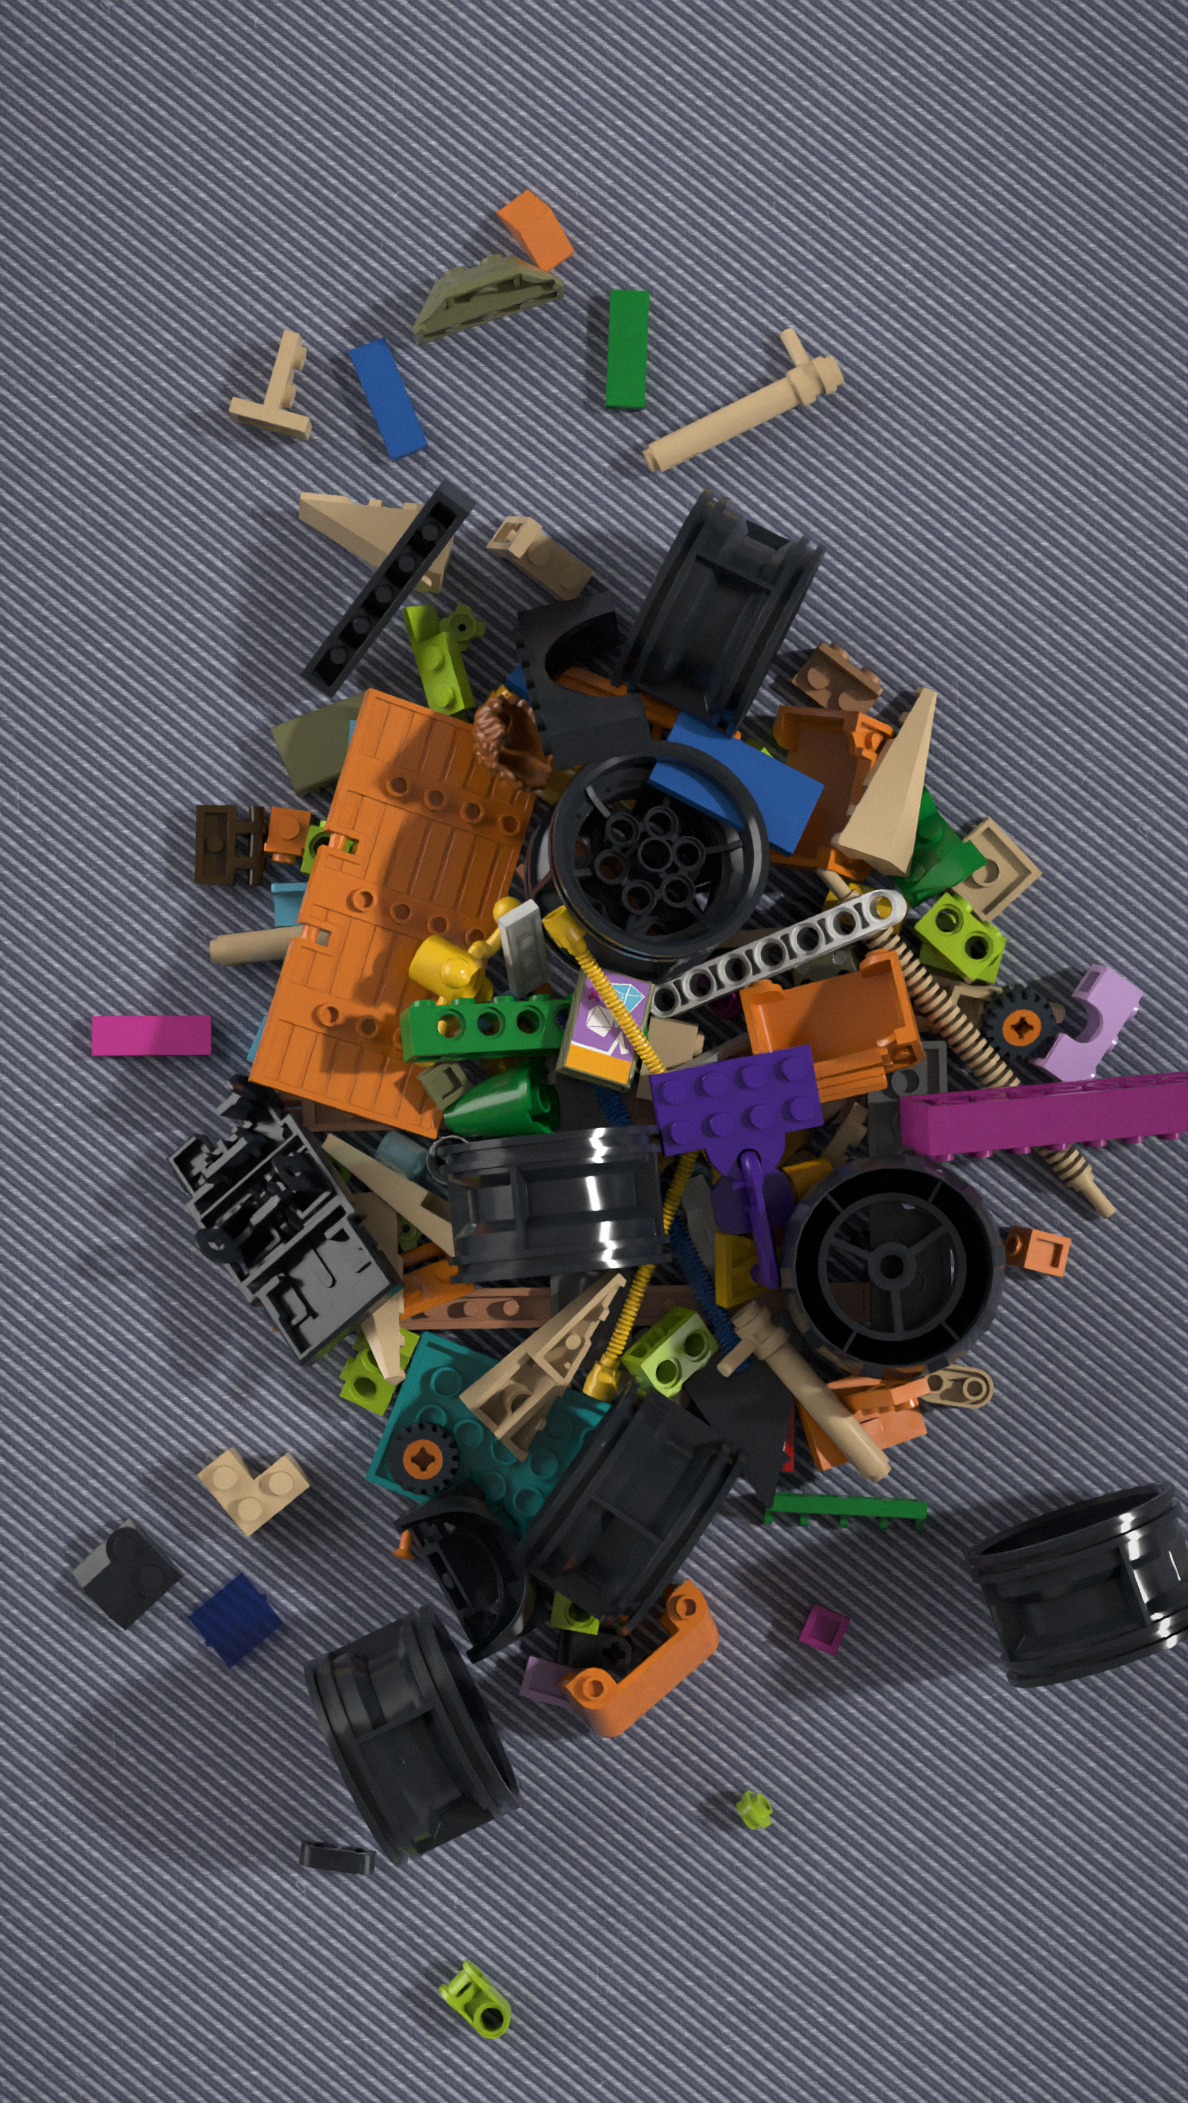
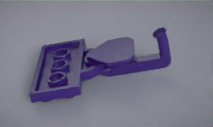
[648,1044,824,1290]

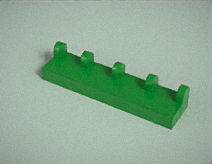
[764,1492,927,1532]

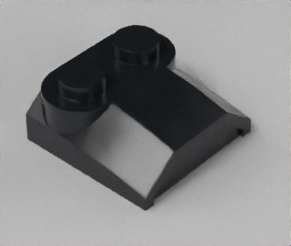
[72,1517,185,1631]

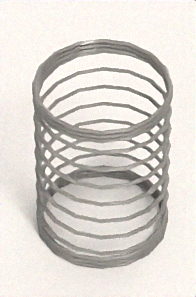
[426,1135,476,1185]

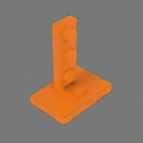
[793,1373,931,1471]

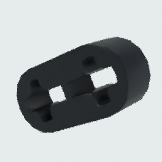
[299,1841,377,1875]

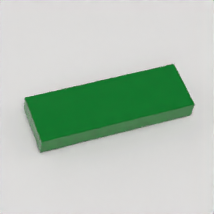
[605,289,649,410]

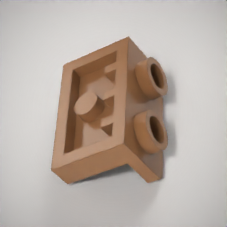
[790,641,884,715]

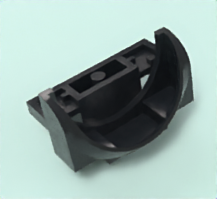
[393,1476,551,1664]

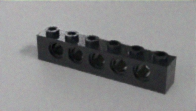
[300,478,476,699]

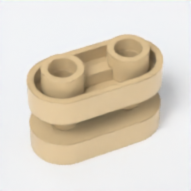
[911,1363,994,1409]

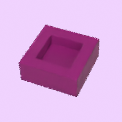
[797,1602,851,1656]

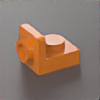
[264,806,312,865]
[1004,1225,1071,1277]

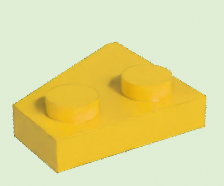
[715,1231,780,1308]

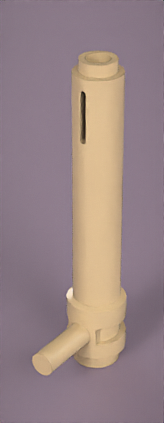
[642,328,844,473]
[210,925,327,966]
[717,1300,891,1483]

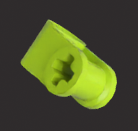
[438,1959,512,2039]

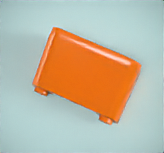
[769,705,896,881]
[739,949,925,1080]
[554,1578,720,1738]

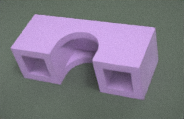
[1028,963,1144,1082]

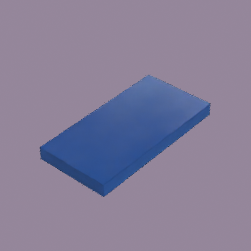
[646,710,824,857]

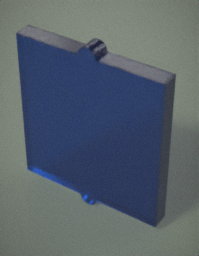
[188,1572,284,1668]

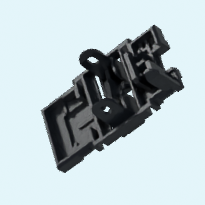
[166,1074,406,1367]

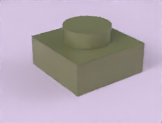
[416,1061,473,1111]

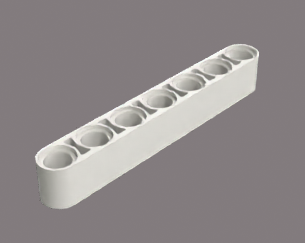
[650,889,907,1018]

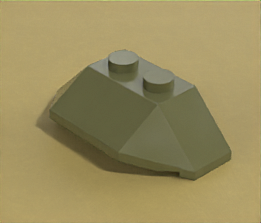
[412,254,564,346]

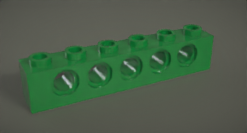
[399,993,649,1063]

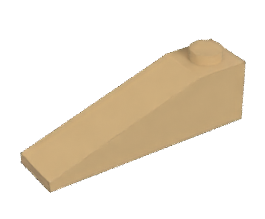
[299,492,454,594]

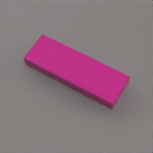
[92,1015,212,1056]

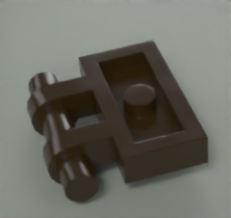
[194,805,268,887]

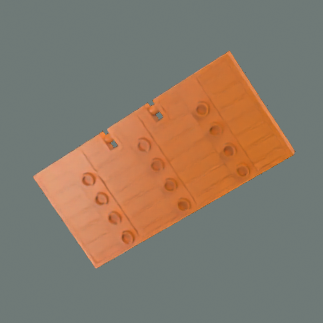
[248,688,538,1140]

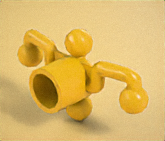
[409,897,522,1067]

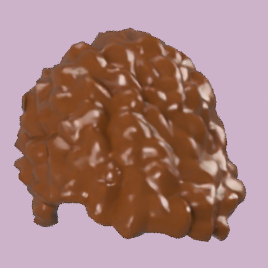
[472,694,555,793]

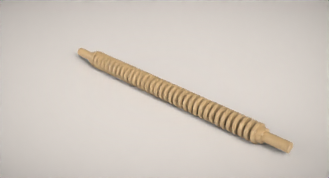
[814,868,1116,1219]

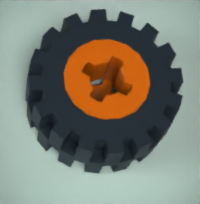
[980,984,1057,1061]
[387,1421,460,1495]

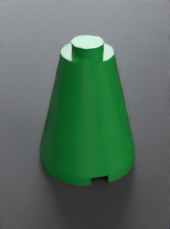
[444,1057,560,1138]

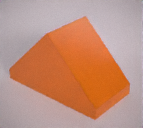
[497,190,575,272]

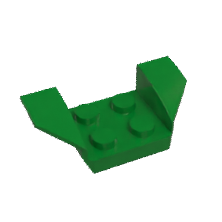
[886,784,988,909]

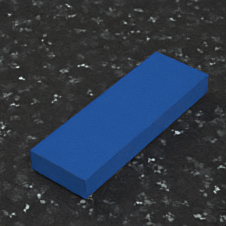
[348,337,428,462]

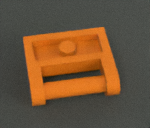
[398,1241,475,1320]

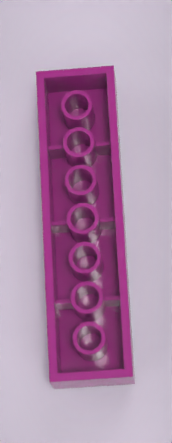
[899,1071,1188,1161]

